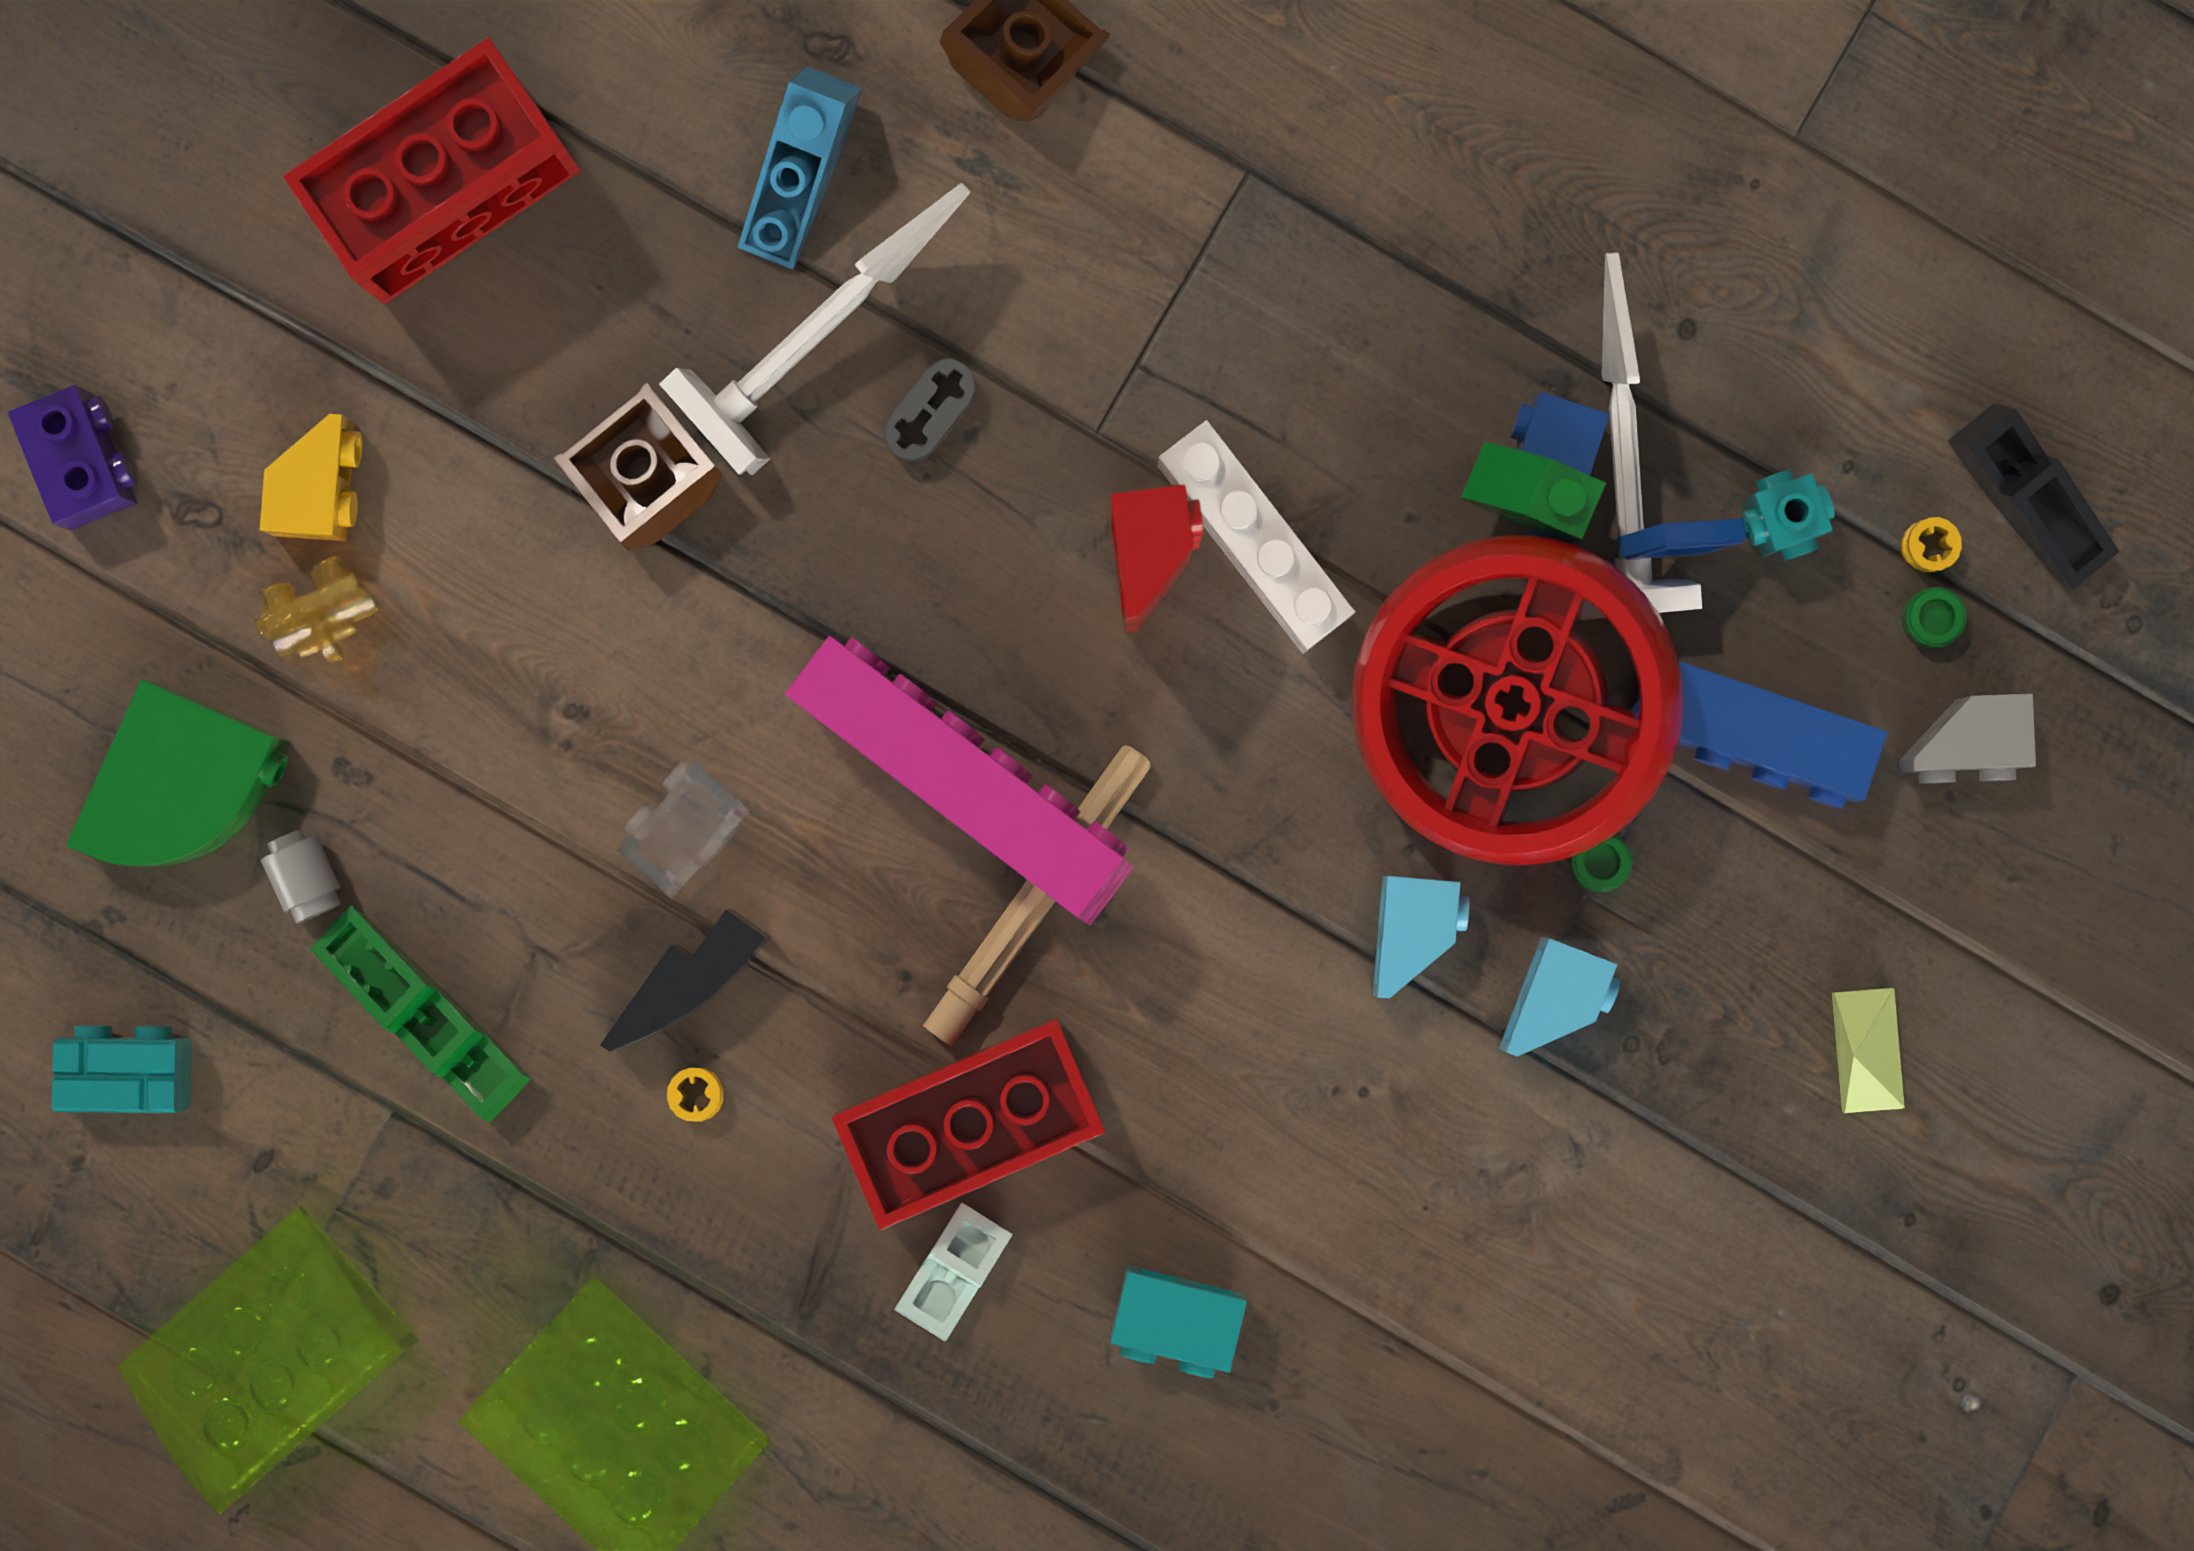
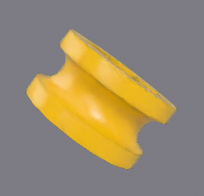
[1901,517,1962,573]
[667,1068,724,1122]

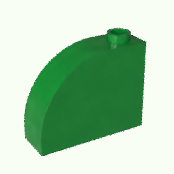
[66,679,289,866]

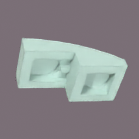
[894,1202,1013,1342]

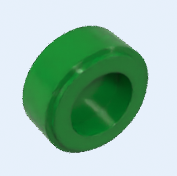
[1901,587,1967,648]
[1569,835,1632,892]

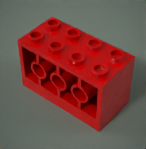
[282,37,581,305]

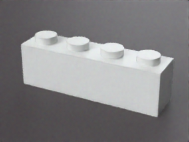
[1157,420,1356,654]

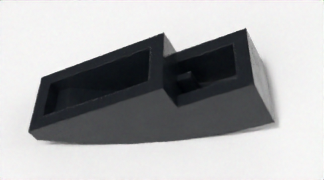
[1948,403,2119,590]
[600,909,771,1052]

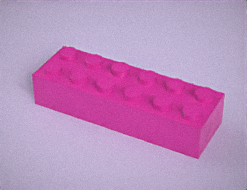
[785,635,1134,925]

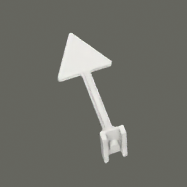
[659,183,970,475]
[1579,252,1702,620]

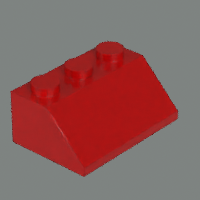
[1110,484,1203,633]

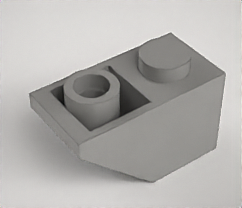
[1899,694,2036,784]

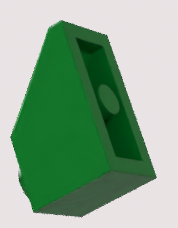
[1460,442,1606,545]

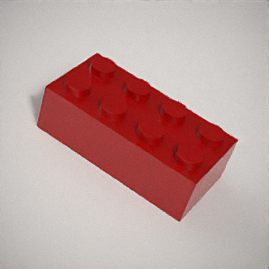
[831,1016,1106,1231]

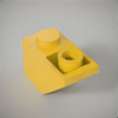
[260,414,362,541]

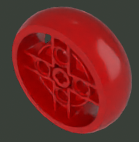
[1352,535,1684,865]

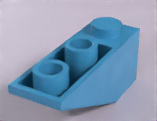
[737,66,863,270]

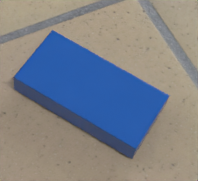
[1617,518,1747,560]

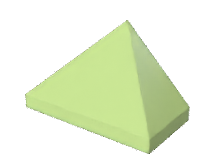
[1832,988,1905,1113]

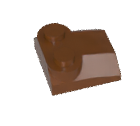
[939,0,1110,122]
[553,383,722,551]

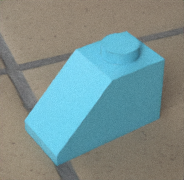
[1372,876,1469,999]
[1499,937,1620,1057]

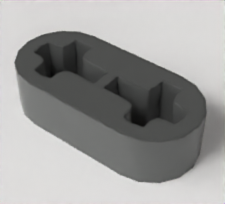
[884,359,976,463]

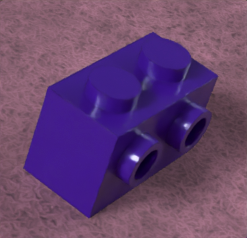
[7,385,137,530]

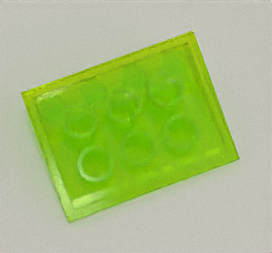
[116,1206,419,1515]
[458,1276,771,1551]

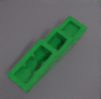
[310,905,532,1122]

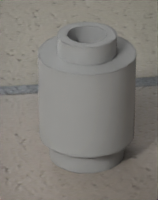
[260,830,341,924]

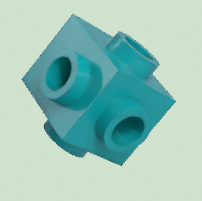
[1741,469,1835,561]

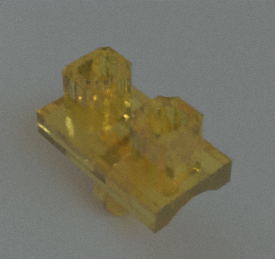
[254,556,379,664]

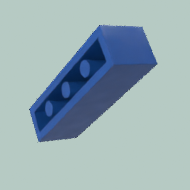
[1629,661,1888,809]

